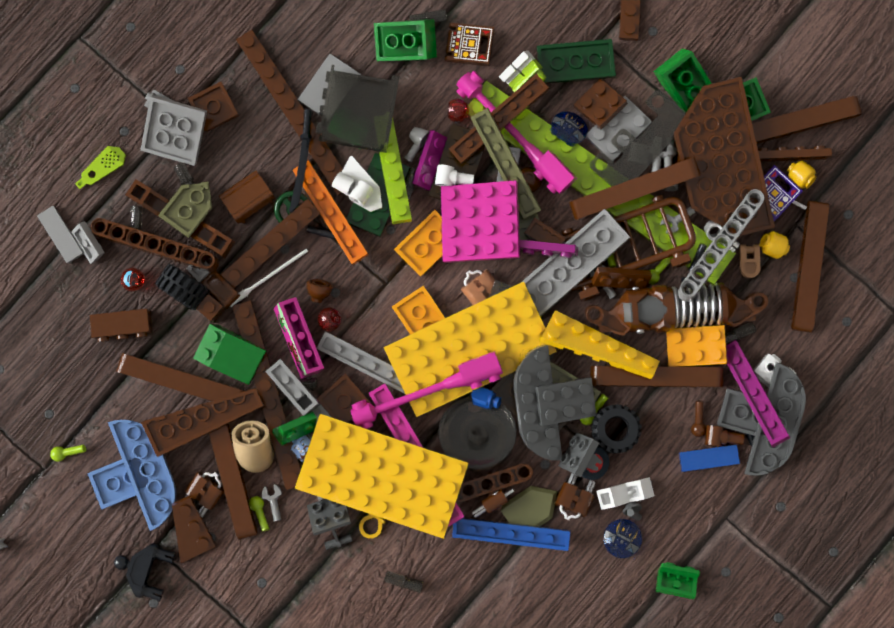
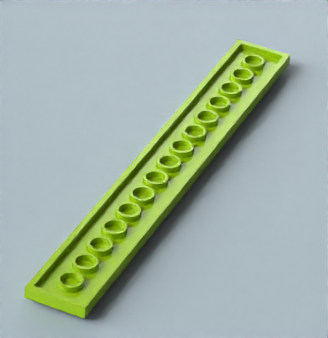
[465,81,736,285]

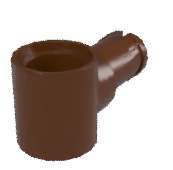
[705,425,744,447]

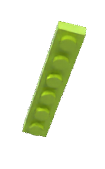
[373,115,412,224]

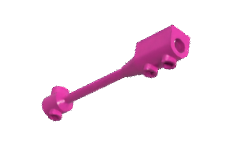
[456,71,578,194]
[351,351,503,429]

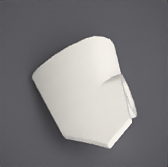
[332,156,382,212]

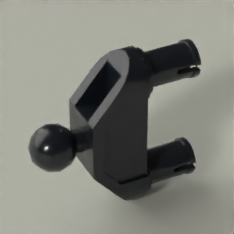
[114,543,176,602]

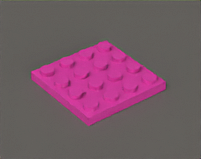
[441,180,520,263]

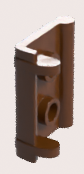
[219,170,276,224]

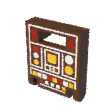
[445,23,495,66]

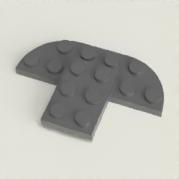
[514,345,596,460]
[717,362,806,476]

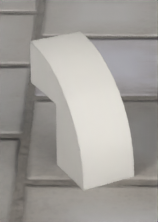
[597,477,655,510]

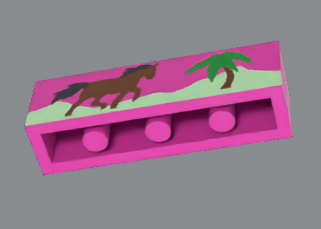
[274,297,324,379]

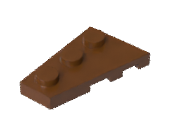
[172,495,216,563]

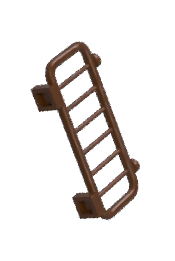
[562,195,696,302]

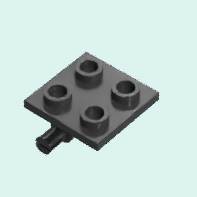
[307,499,353,550]

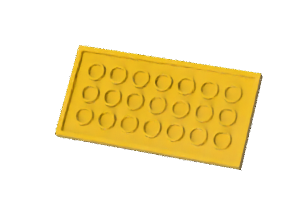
[383,281,557,417]
[295,414,469,539]

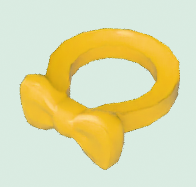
[359,513,386,538]

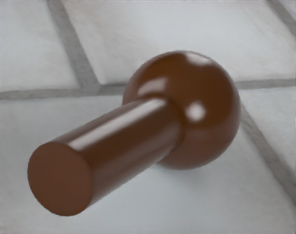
[691,400,706,437]

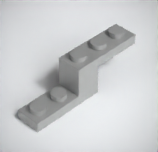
[265,359,332,427]

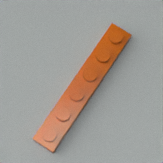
[293,160,369,265]

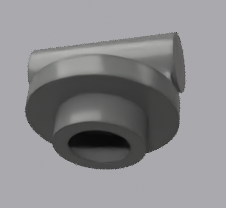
[623,502,642,521]

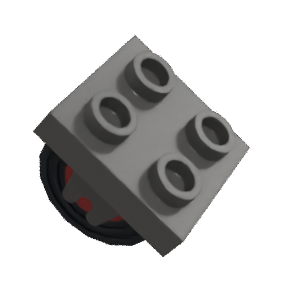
[558,432,609,480]

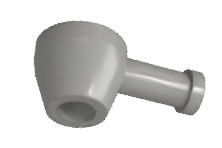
[404,127,429,162]

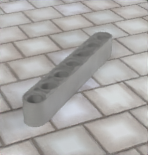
[678,189,764,302]

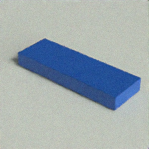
[679,445,740,472]

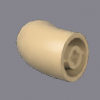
[232,421,274,473]

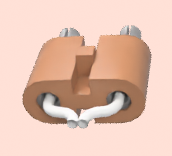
[461,269,501,305]

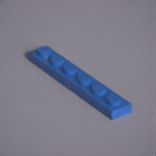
[452,518,571,551]

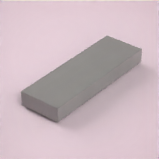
[37,206,84,264]

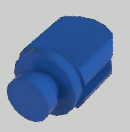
[472,387,501,409]

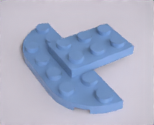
[87,420,176,531]

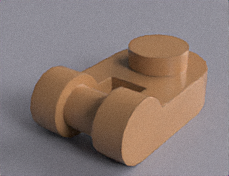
[739,244,760,279]

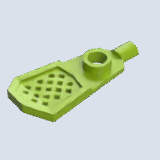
[75,146,126,189]

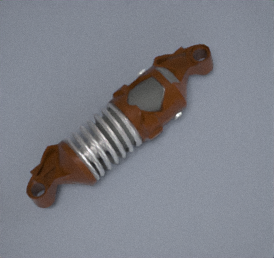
[585,282,768,335]

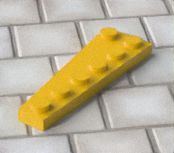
[540,310,660,379]

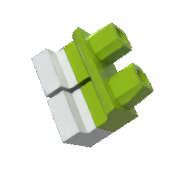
[499,51,546,92]

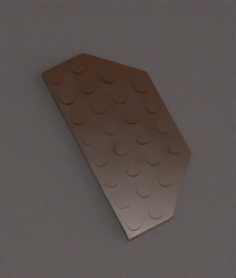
[673,77,775,236]

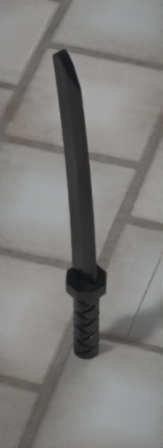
[289,109,312,213]

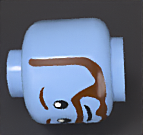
[291,434,312,462]

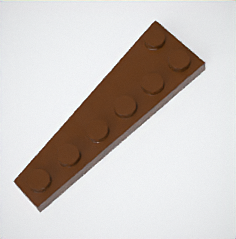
[141,388,264,457]

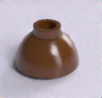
[521,167,542,192]
[306,279,333,303]

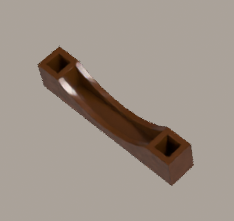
[125,179,235,258]

